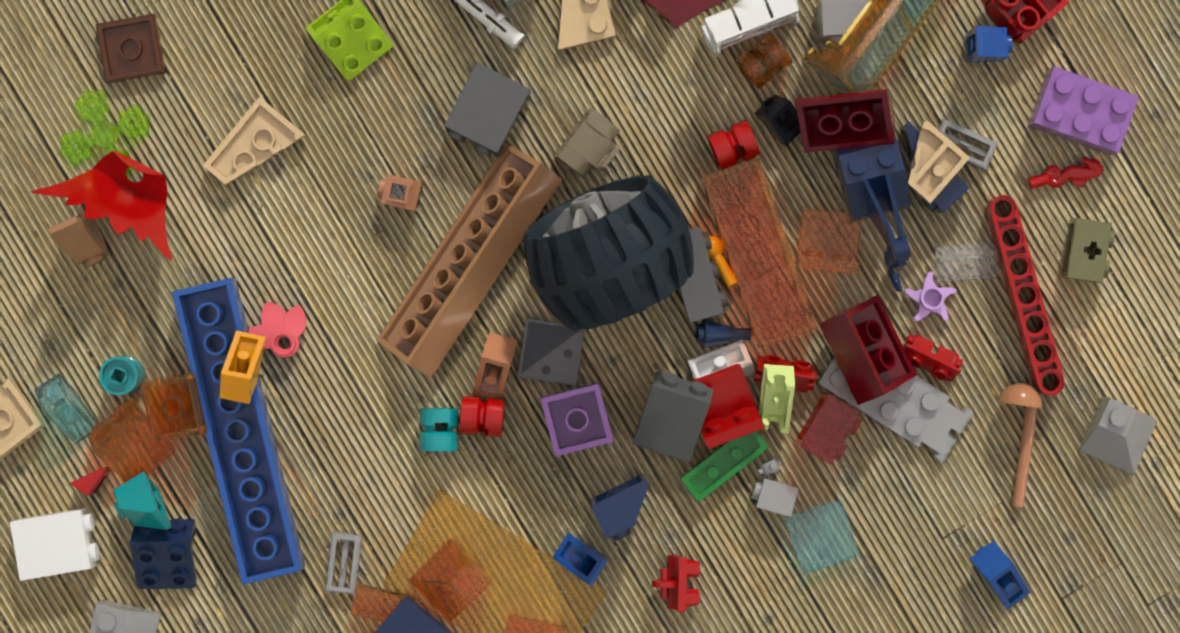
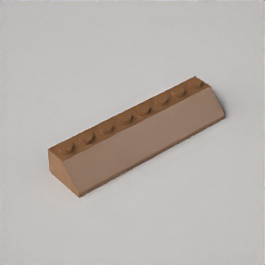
[376,143,562,378]

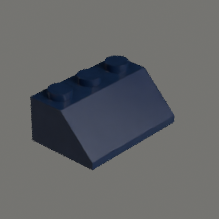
[591,473,649,541]

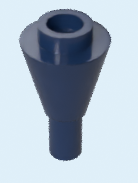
[695,319,751,348]

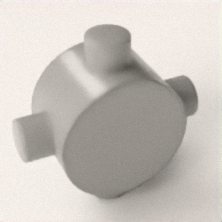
[757,458,781,476]

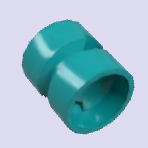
[99,356,146,395]
[419,408,459,451]

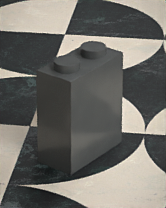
[444,62,531,157]
[633,371,713,462]

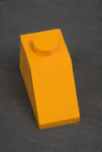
[220,331,266,404]

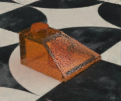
[409,538,493,622]

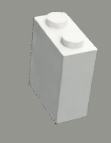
[10,507,100,581]

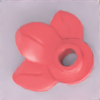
[248,302,306,358]

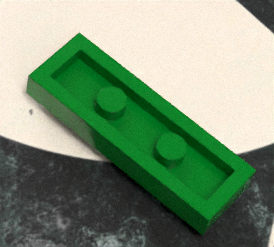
[680,431,769,502]

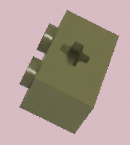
[1061,218,1115,283]

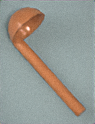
[998,383,1042,508]

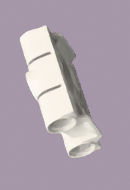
[701,0,800,58]

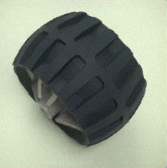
[524,175,694,330]

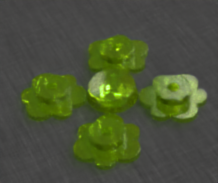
[60,90,150,176]

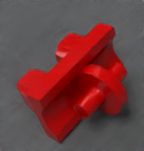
[651,555,700,612]

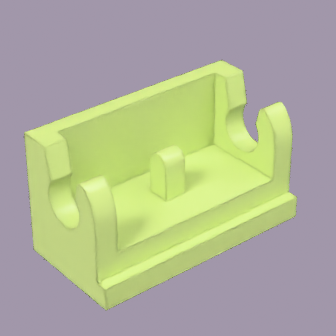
[758,364,795,434]

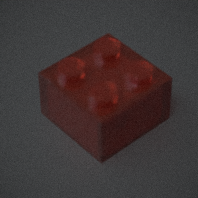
[794,392,862,464]

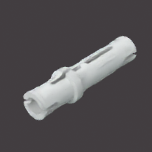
[454,0,525,50]

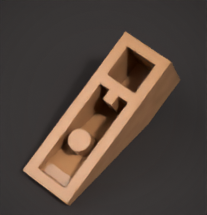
[48,216,110,267]

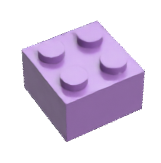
[540,382,614,457]

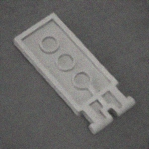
[817,356,975,463]

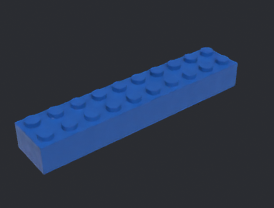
[172,278,305,585]

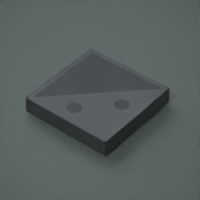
[517,318,585,386]

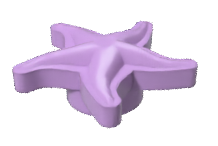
[904,271,957,321]

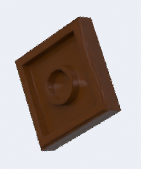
[96,14,166,84]

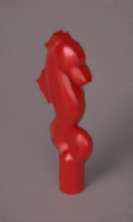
[1027,157,1104,190]

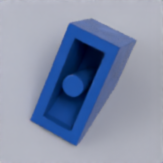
[966,26,1012,63]
[970,541,1031,610]

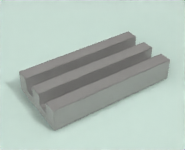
[939,119,998,171]
[325,531,362,595]

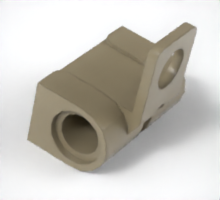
[554,108,620,178]

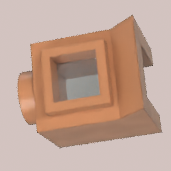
[377,174,424,212]

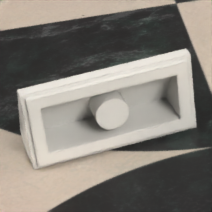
[688,340,755,379]

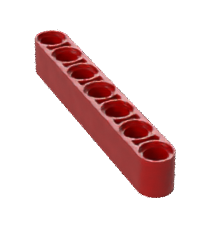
[985,195,1065,396]

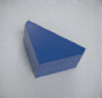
[553,533,607,586]

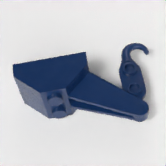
[831,137,911,292]

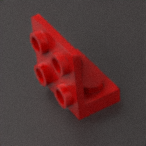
[691,364,764,449]

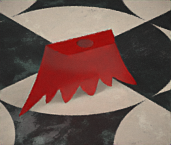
[31,150,172,261]

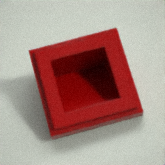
[70,467,110,496]

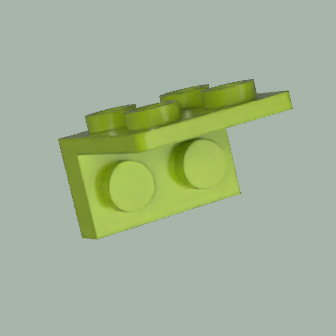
[306,0,394,81]

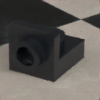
[755,95,801,146]

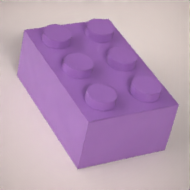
[1027,66,1139,155]

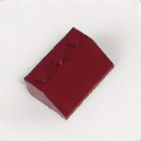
[795,89,895,153]
[819,295,917,405]

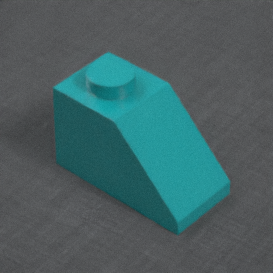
[114,472,172,530]

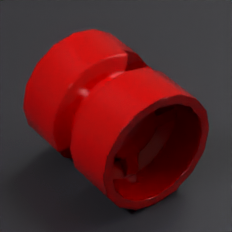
[707,119,760,171]
[460,396,505,437]

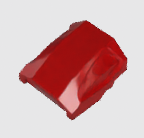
[981,0,1070,44]

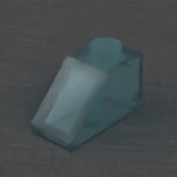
[34,373,100,445]

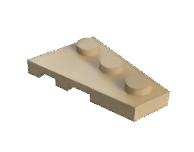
[203,97,307,185]

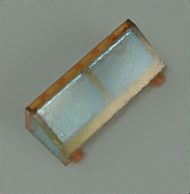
[803,0,940,94]

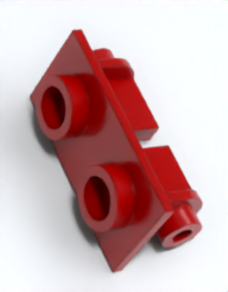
[904,333,963,382]
[754,355,817,393]

